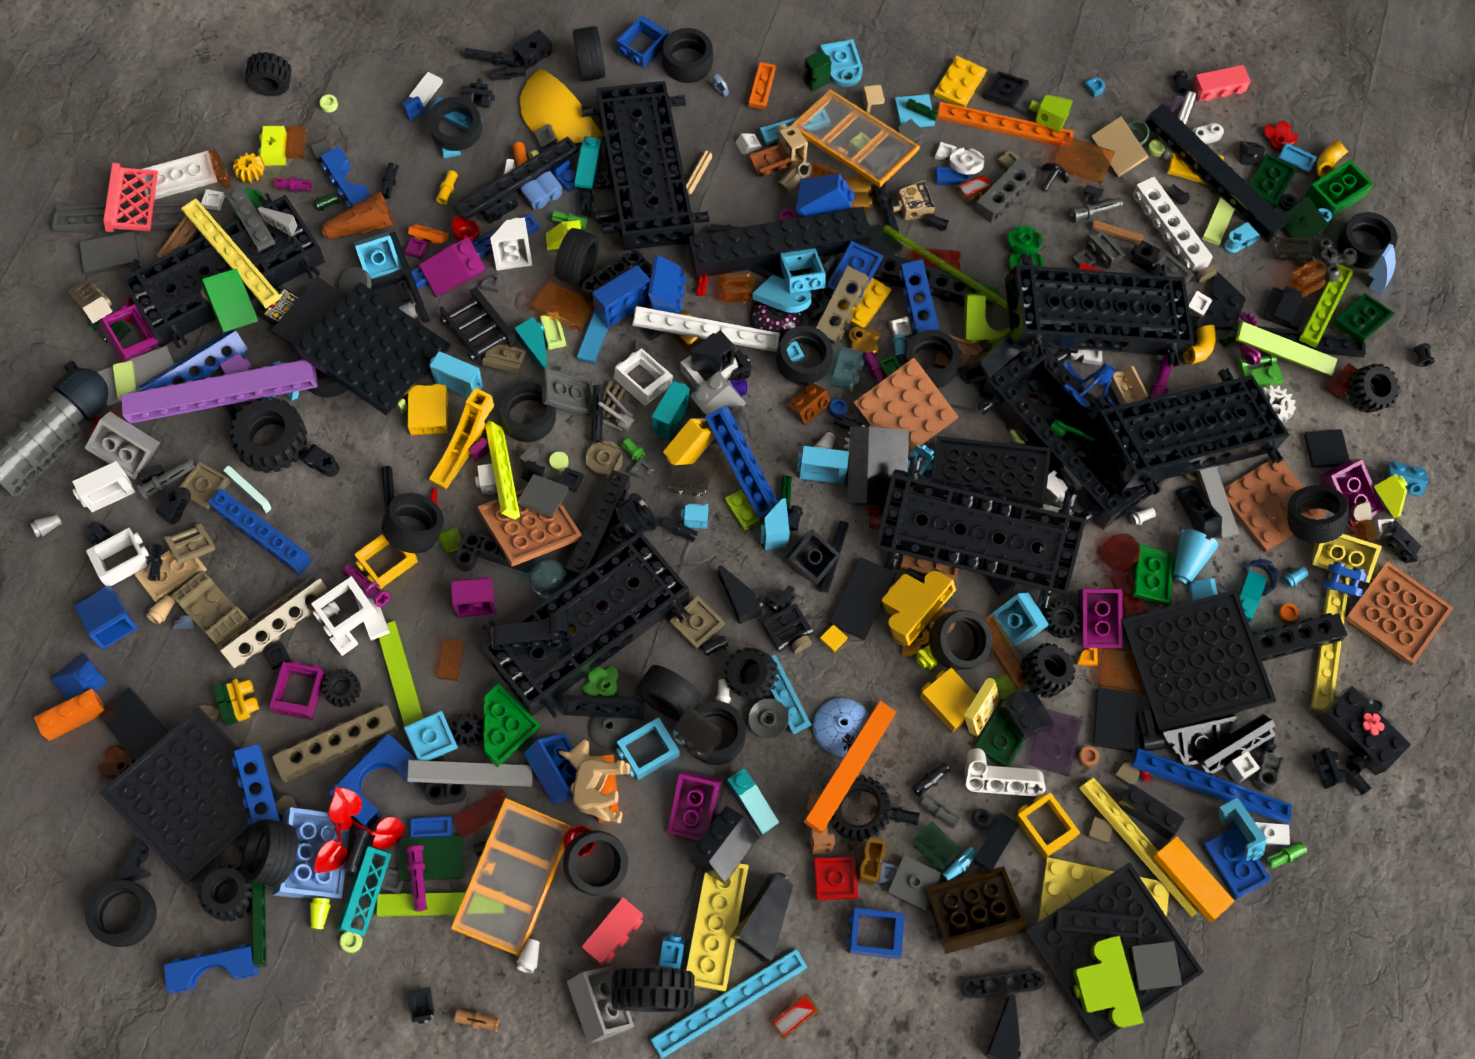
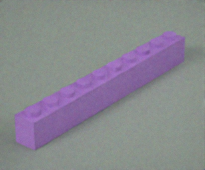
[121,359,318,424]

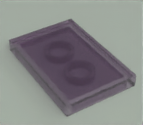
[1029,708,1082,777]

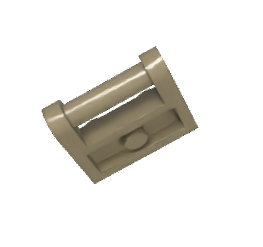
[163,523,215,565]

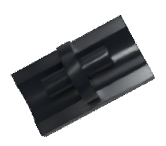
[461,78,495,109]
[1311,747,1347,789]

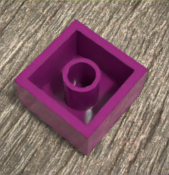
[451,577,497,618]

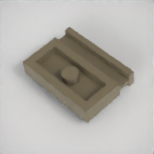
[483,344,527,374]

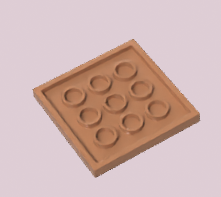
[854,358,959,455]
[1224,460,1326,553]
[477,489,582,567]
[1345,561,1453,666]

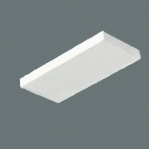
[142,151,218,201]

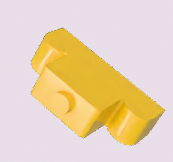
[882,571,956,646]

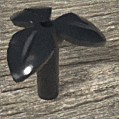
[1041,162,1069,191]

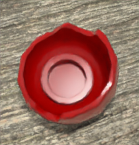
[451,216,480,242]
[563,825,595,856]

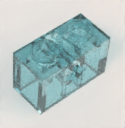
[831,346,865,392]

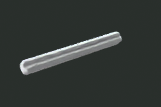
[1163,91,1196,161]

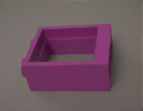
[98,304,159,363]
[269,661,326,720]

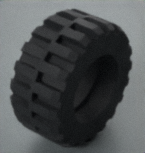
[229,397,308,473]
[611,968,695,1012]

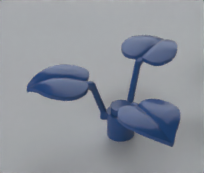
[1063,361,1119,407]

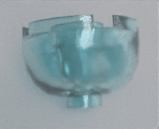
[529,558,568,598]

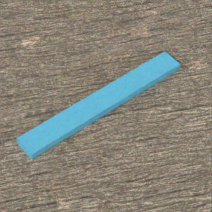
[650,949,807,1059]

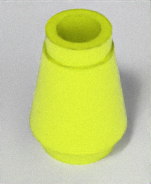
[310,898,331,929]

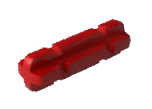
[696,275,708,296]

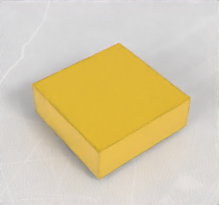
[820,624,848,653]

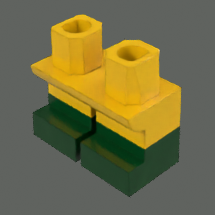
[213,679,260,726]

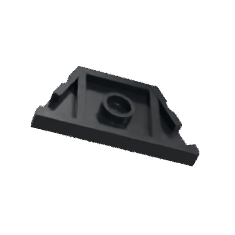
[1194,272,1246,331]
[1160,714,1237,766]

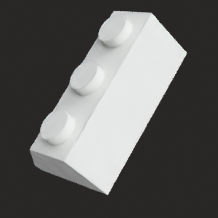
[491,218,532,270]

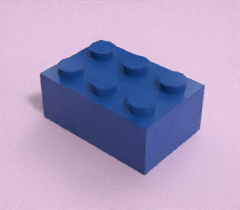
[592,265,651,328]

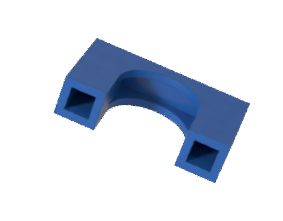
[329,734,417,829]

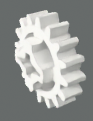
[1262,385,1296,423]

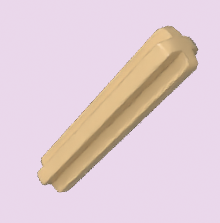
[686,151,712,195]

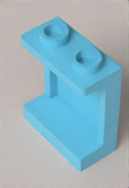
[1219,797,1266,861]

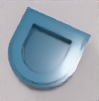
[1084,78,1105,98]

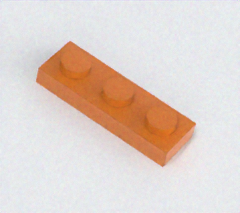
[749,62,776,110]

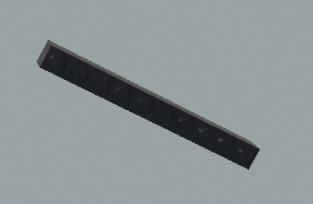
[1145,104,1288,242]

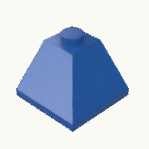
[50,653,108,700]

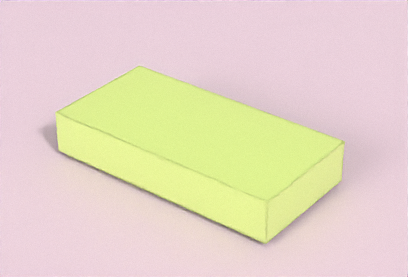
[540,312,566,350]
[113,361,138,400]

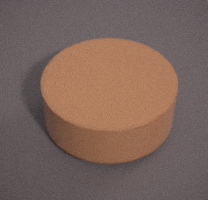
[1078,746,1099,767]

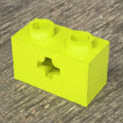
[258,126,288,166]

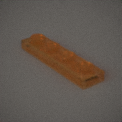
[984,614,1027,691]

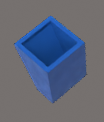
[796,173,854,217]
[74,585,138,650]

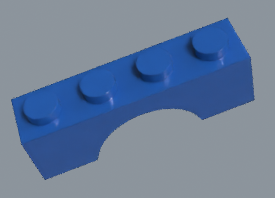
[320,147,371,209]
[164,944,259,994]

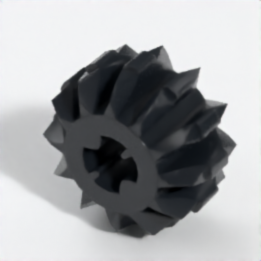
[450,712,483,748]

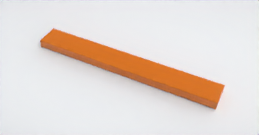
[937,102,1074,148]
[803,700,896,834]

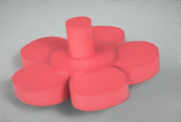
[1362,713,1384,736]

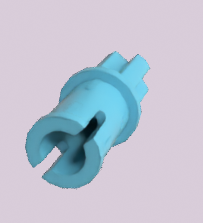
[941,847,977,881]

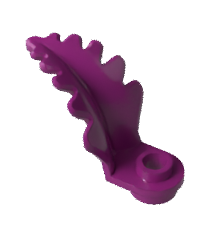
[1238,311,1261,365]

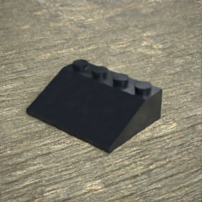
[847,427,909,505]

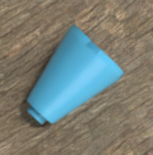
[1173,529,1219,585]

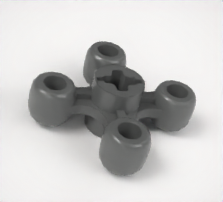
[1302,239,1357,282]

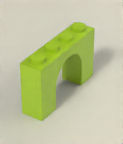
[963,294,1010,343]

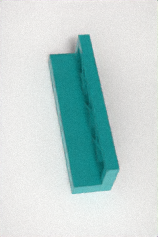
[336,847,391,936]

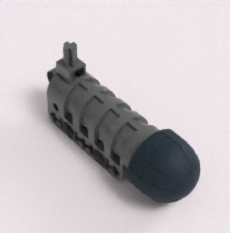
[0,368,109,497]

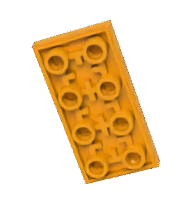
[1153,836,1234,923]

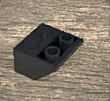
[691,330,735,373]

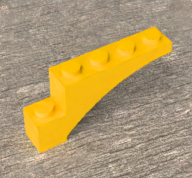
[429,387,494,490]

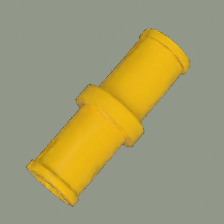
[436,170,458,205]

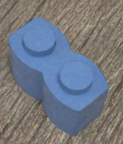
[521,171,563,210]

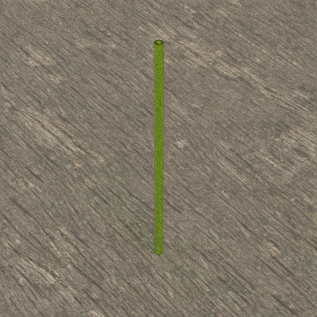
[883,225,1008,309]

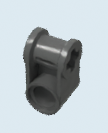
[1253,750,1284,792]

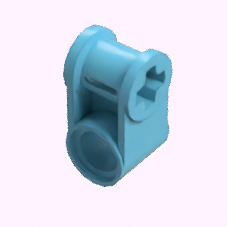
[1224,222,1260,253]

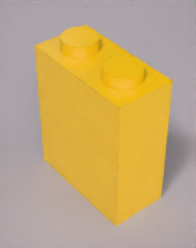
[408,384,449,435]
[663,418,716,465]
[920,668,977,733]

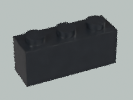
[1117,784,1185,840]

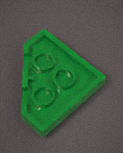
[483,684,541,767]

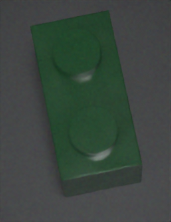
[803,50,832,92]

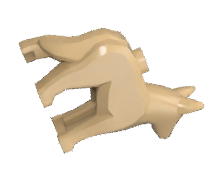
[559,739,630,823]

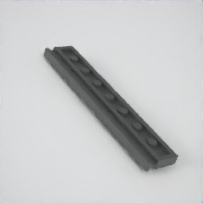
[52,203,188,232]

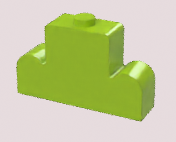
[1073,936,1144,1027]

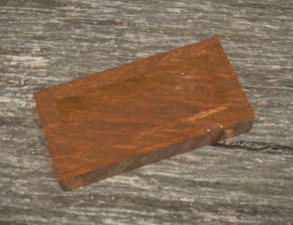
[285,126,307,159]
[437,639,464,681]

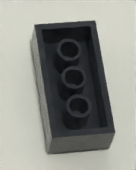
[1317,686,1411,776]

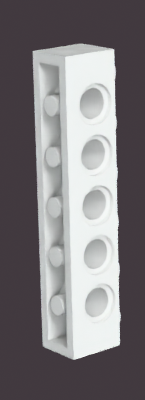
[1133,177,1213,273]

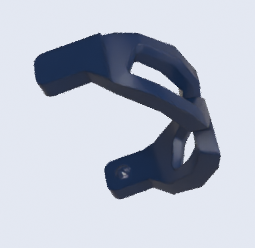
[1242,559,1279,596]

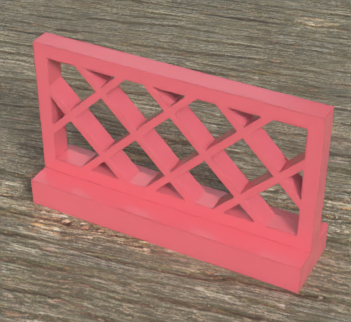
[104,163,158,232]

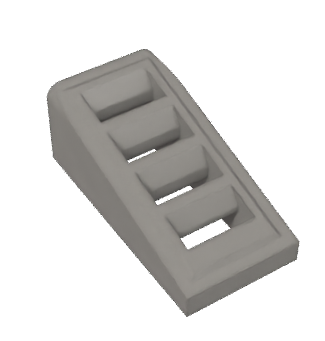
[258,207,297,236]

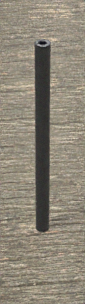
[390,232,430,323]

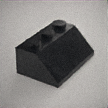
[690,805,759,884]

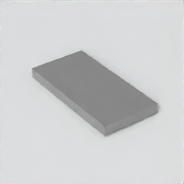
[97,346,180,406]

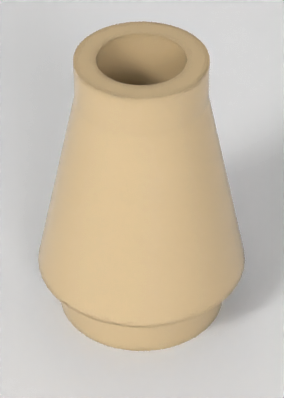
[146,595,175,625]

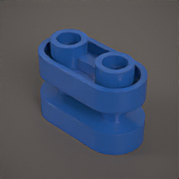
[1323,561,1368,597]

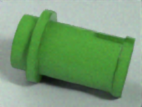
[621,438,645,461]

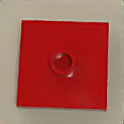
[813,856,858,901]

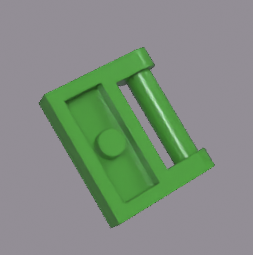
[1238,353,1284,388]

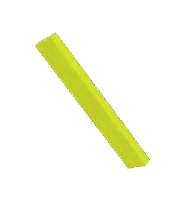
[485,421,520,520]

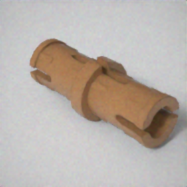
[454,1009,500,1032]

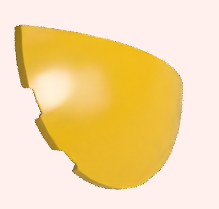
[520,69,602,143]

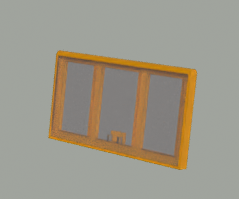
[791,90,920,187]
[450,798,572,957]

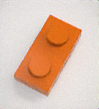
[408,224,449,244]

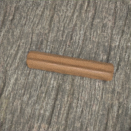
[1091,220,1144,244]

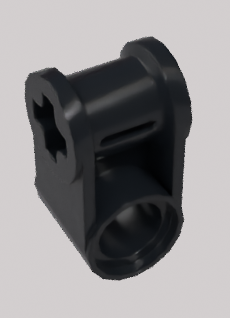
[301,444,340,477]
[156,487,191,525]

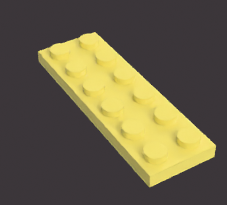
[687,864,749,992]

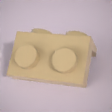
[1110,366,1148,405]

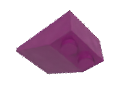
[419,237,486,297]
[1319,459,1384,527]
[1078,589,1123,648]
[667,769,722,841]

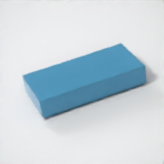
[1278,143,1317,174]

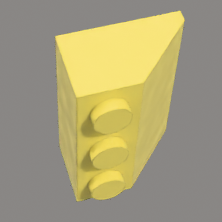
[1312,534,1382,583]

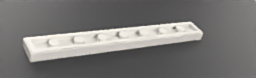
[632,306,780,352]

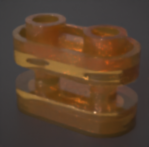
[1292,261,1326,297]
[719,274,755,303]

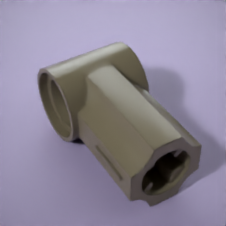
[778,161,812,194]

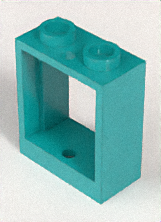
[652,381,689,441]

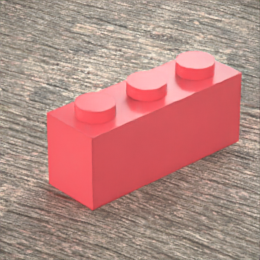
[1192,65,1251,101]
[582,897,643,966]

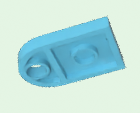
[820,39,863,87]
[753,275,811,313]

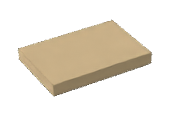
[1092,116,1149,177]
[134,540,207,603]

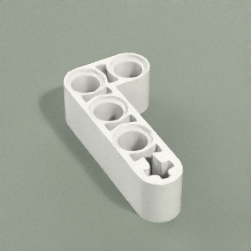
[965,748,1046,796]

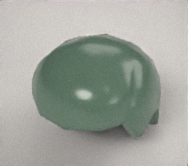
[1127,120,1149,146]

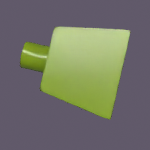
[1029,95,1073,132]

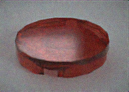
[1101,534,1141,570]

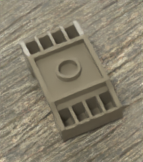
[171,570,250,645]

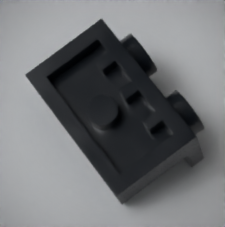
[1380,520,1422,564]

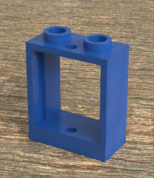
[616,15,668,68]
[846,908,905,960]

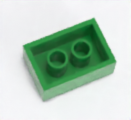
[1305,160,1374,219]

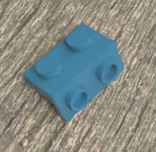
[1386,461,1429,496]

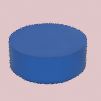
[829,398,848,417]

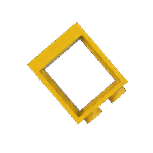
[354,534,418,589]
[1015,792,1080,859]

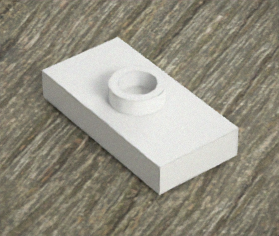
[1255,822,1290,846]

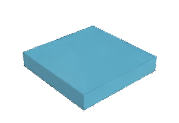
[895,94,935,127]
[404,711,458,761]

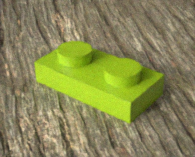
[725,490,760,531]

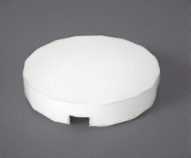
[949,148,984,174]

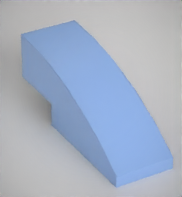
[1368,243,1396,295]

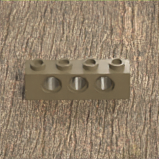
[816,266,869,344]
[67,279,113,323]

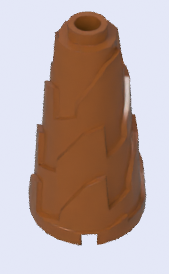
[321,192,394,239]

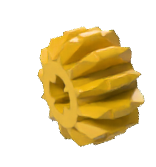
[233,152,265,183]

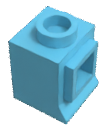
[681,504,709,529]

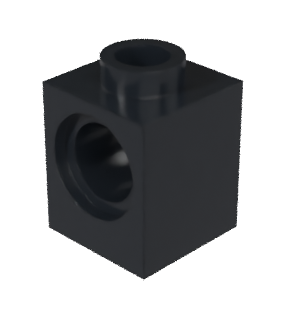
[1130,240,1161,272]

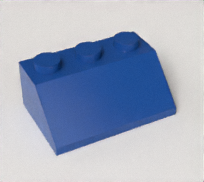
[648,255,687,314]
[524,733,577,804]

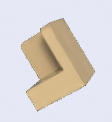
[862,85,885,113]

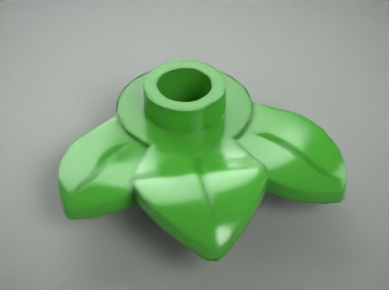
[581,665,619,697]

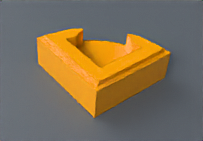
[1077,648,1098,667]

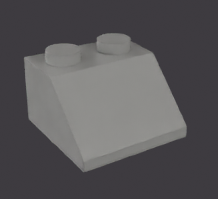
[690,371,747,415]

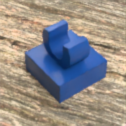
[402,96,425,121]

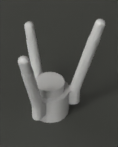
[598,390,635,432]

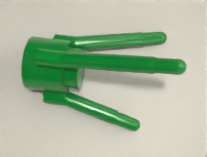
[1051,419,1095,442]

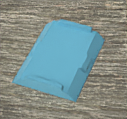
[1188,578,1218,601]

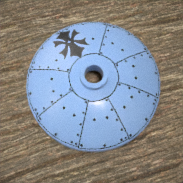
[813,698,870,757]

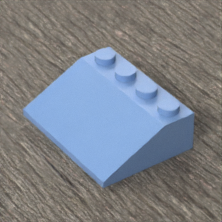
[273,807,351,899]

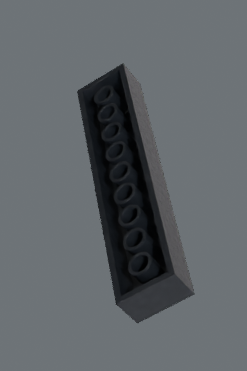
[689,207,872,278]

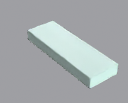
[223,466,271,513]

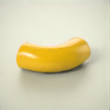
[1316,139,1348,178]
[1183,325,1216,364]

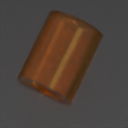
[1356,520,1378,543]

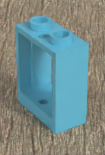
[780,248,825,293]
[430,351,483,398]
[797,446,849,484]
[616,718,680,780]

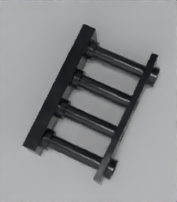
[439,287,517,366]

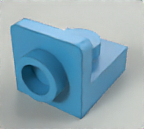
[659,933,685,969]

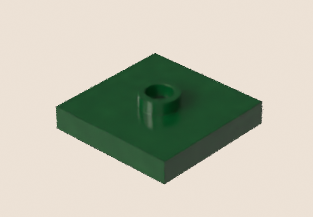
[1282,197,1329,247]

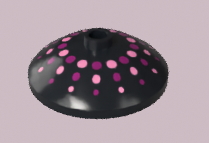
[750,301,804,342]

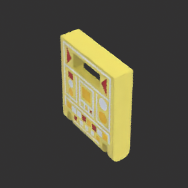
[964,678,1000,737]

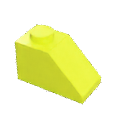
[546,220,581,250]
[1374,474,1407,519]

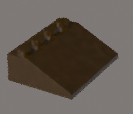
[925,866,1027,954]

